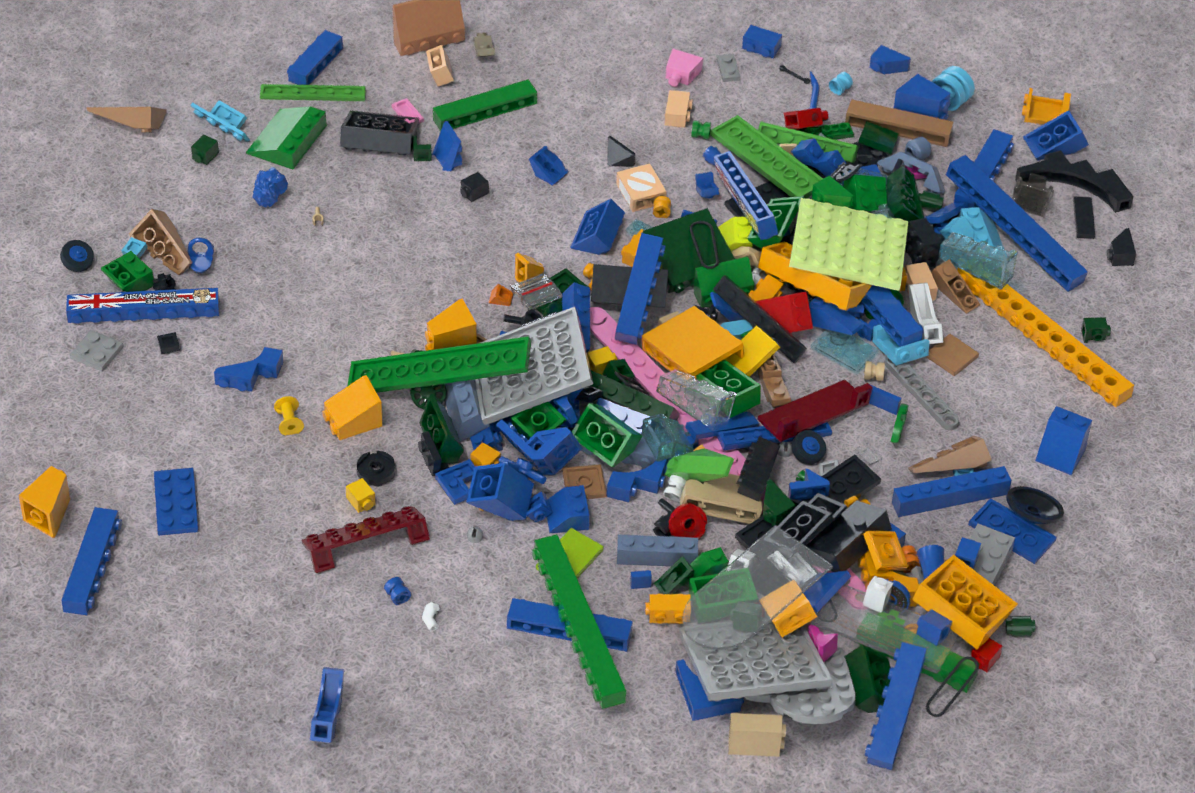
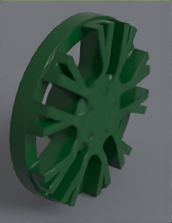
[410,384,447,410]

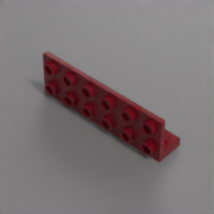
[757,380,873,442]
[301,506,430,573]

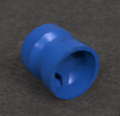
[384,577,411,605]

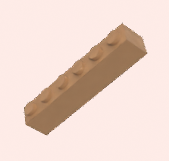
[845,99,954,147]

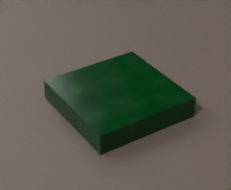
[858,121,899,154]

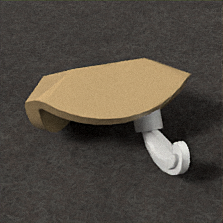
[732,246,764,284]

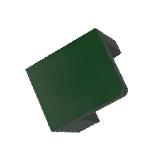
[413,136,432,162]

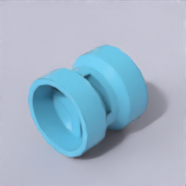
[829,72,853,95]

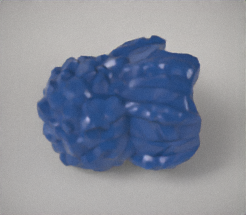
[252,167,288,207]

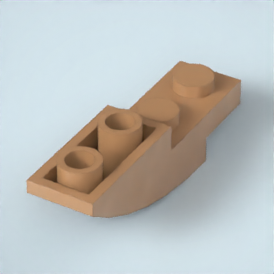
[757,354,791,407]

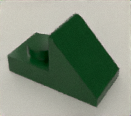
[654,556,695,594]

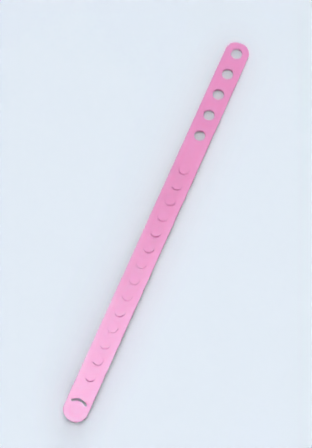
[590,307,870,611]

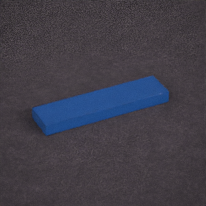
[685,411,760,440]

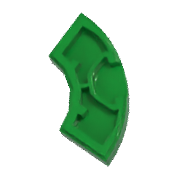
[890,403,909,443]

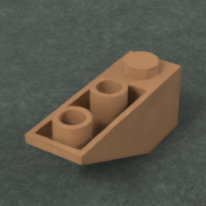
[931,259,980,314]

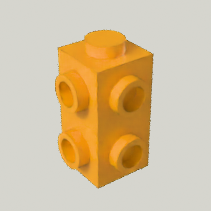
[748,274,783,301]
[645,594,691,624]

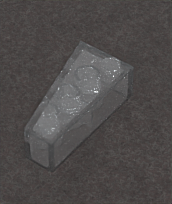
[656,369,737,431]

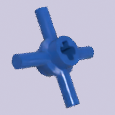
[499,456,546,484]

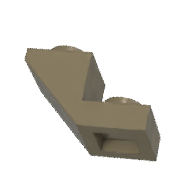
[473,33,495,57]

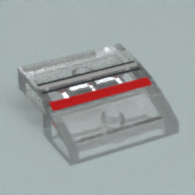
[511,273,562,310]

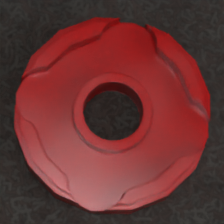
[669,503,707,540]

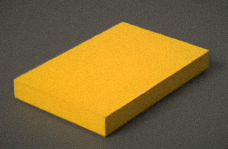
[725,325,780,377]

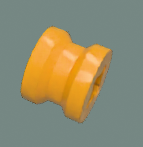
[653,196,671,218]

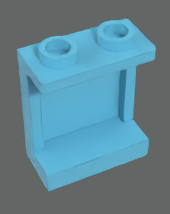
[872,325,929,365]

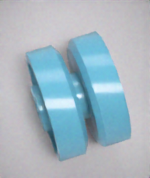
[932,66,975,111]

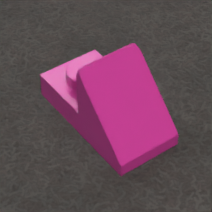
[808,624,838,662]

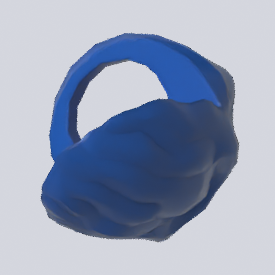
[187,237,214,273]

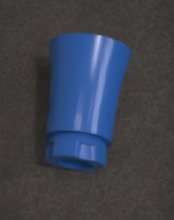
[916,545,945,580]

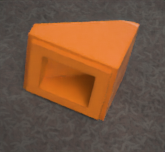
[489,284,514,306]

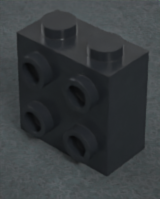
[905,218,942,270]

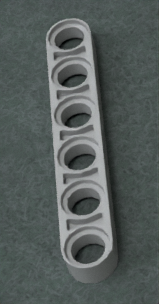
[884,355,959,430]

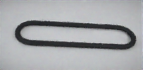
[926,656,979,717]

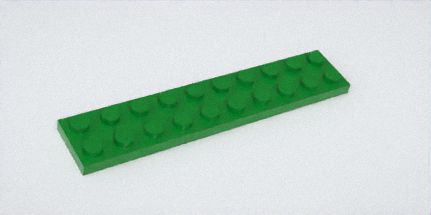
[347,336,532,393]

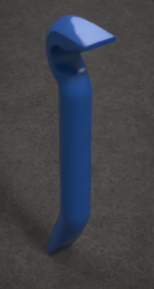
[807,71,819,109]

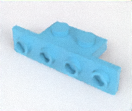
[190,100,250,142]

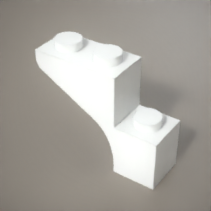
[908,283,943,344]

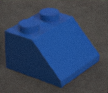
[547,485,590,534]

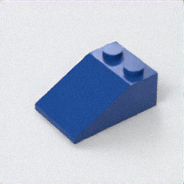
[1023,110,1089,161]

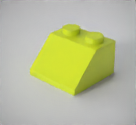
[718,217,753,252]

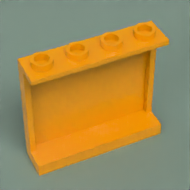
[642,306,744,388]

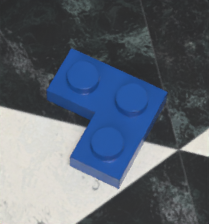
[435,459,475,505]

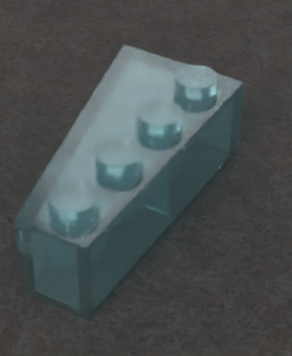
[939,232,1018,290]

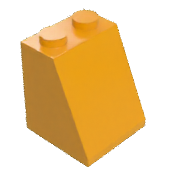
[425,298,477,351]
[322,375,382,441]
[19,466,70,538]

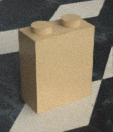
[728,713,786,757]

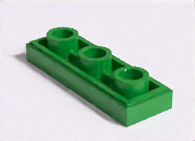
[798,122,854,140]

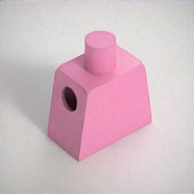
[666,49,703,87]

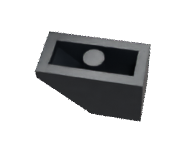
[1107,228,1136,266]

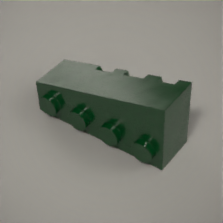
[886,166,924,229]

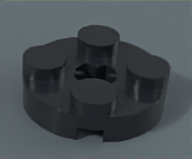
[357,451,396,487]

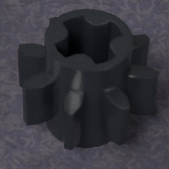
[153,273,176,291]

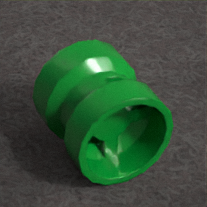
[691,120,711,140]

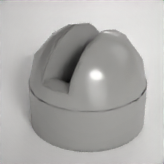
[778,441,793,457]
[467,527,483,543]

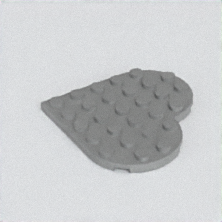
[745,647,855,724]

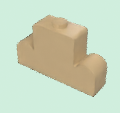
[680,474,762,524]

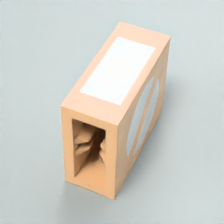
[616,164,667,212]

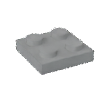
[70,330,123,372]

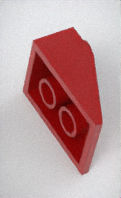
[753,292,813,333]

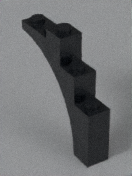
[1015,150,1134,213]

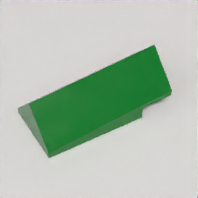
[748,196,805,249]

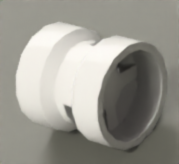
[663,475,687,502]

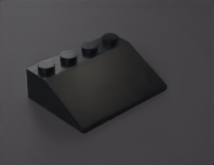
[340,110,419,156]

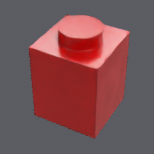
[971,638,1003,672]

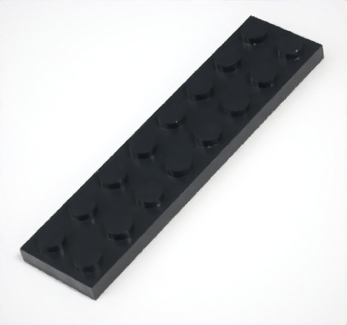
[735,454,881,564]

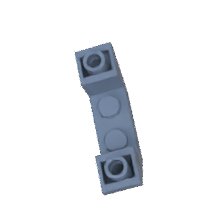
[877,152,945,194]

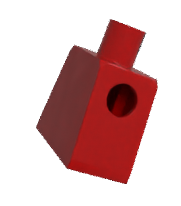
[784,108,829,129]

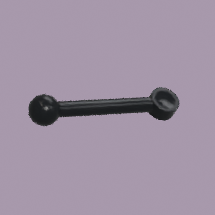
[779,65,810,84]

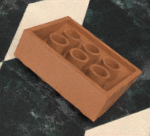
[392,0,465,56]

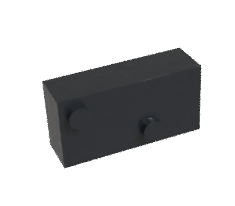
[591,264,668,308]
[806,500,892,572]

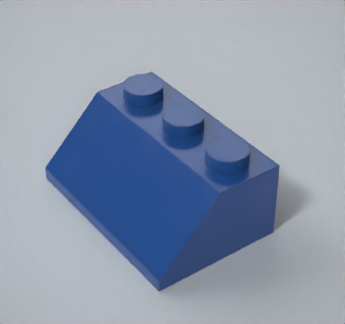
[570,199,625,255]

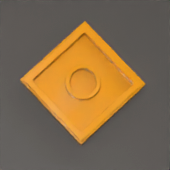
[863,531,908,571]

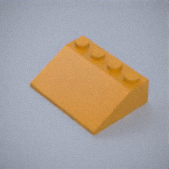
[912,554,1018,649]

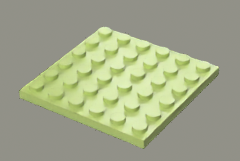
[789,198,908,291]

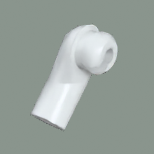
[422,602,440,631]

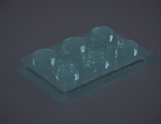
[810,329,879,375]

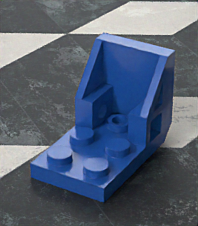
[496,419,583,476]

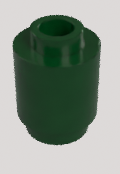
[919,190,944,212]
[1005,616,1035,637]

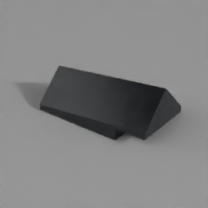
[764,493,848,561]

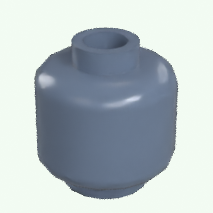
[905,137,931,160]

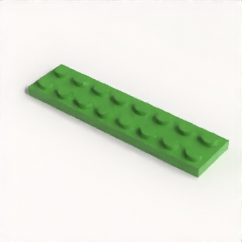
[710,115,823,199]

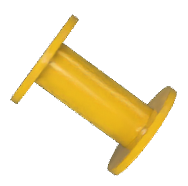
[274,396,304,436]

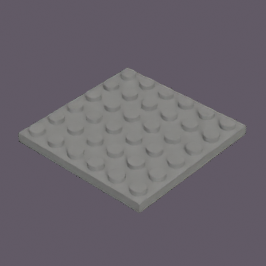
[475,307,593,425]
[679,618,832,701]

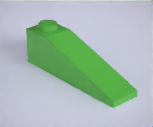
[665,448,734,482]

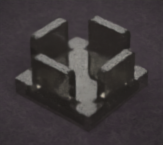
[1012,173,1054,217]

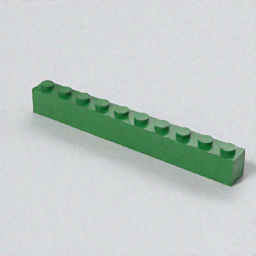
[532,534,626,709]

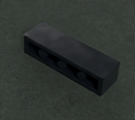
[736,436,781,502]

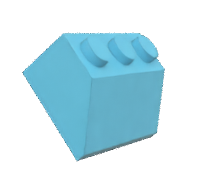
[959,207,1007,260]

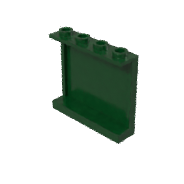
[642,208,735,293]

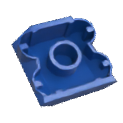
[432,121,462,172]

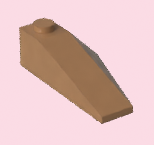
[87,107,166,133]
[129,209,192,275]
[908,436,992,473]

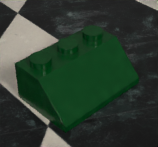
[419,394,464,463]
[844,644,891,713]

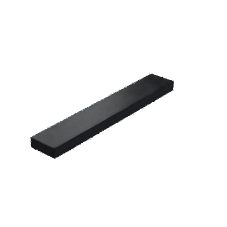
[713,275,807,363]

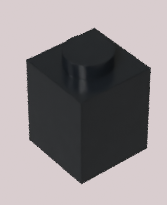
[460,172,489,202]

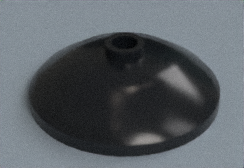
[1006,486,1064,524]

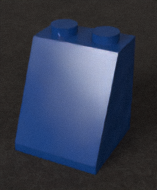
[894,74,951,120]
[1035,406,1092,475]
[466,463,534,521]

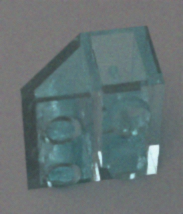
[642,414,693,462]

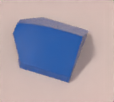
[529,146,569,186]

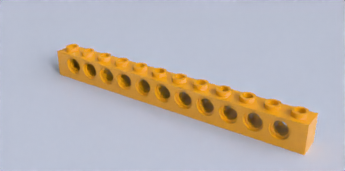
[957,257,1134,407]

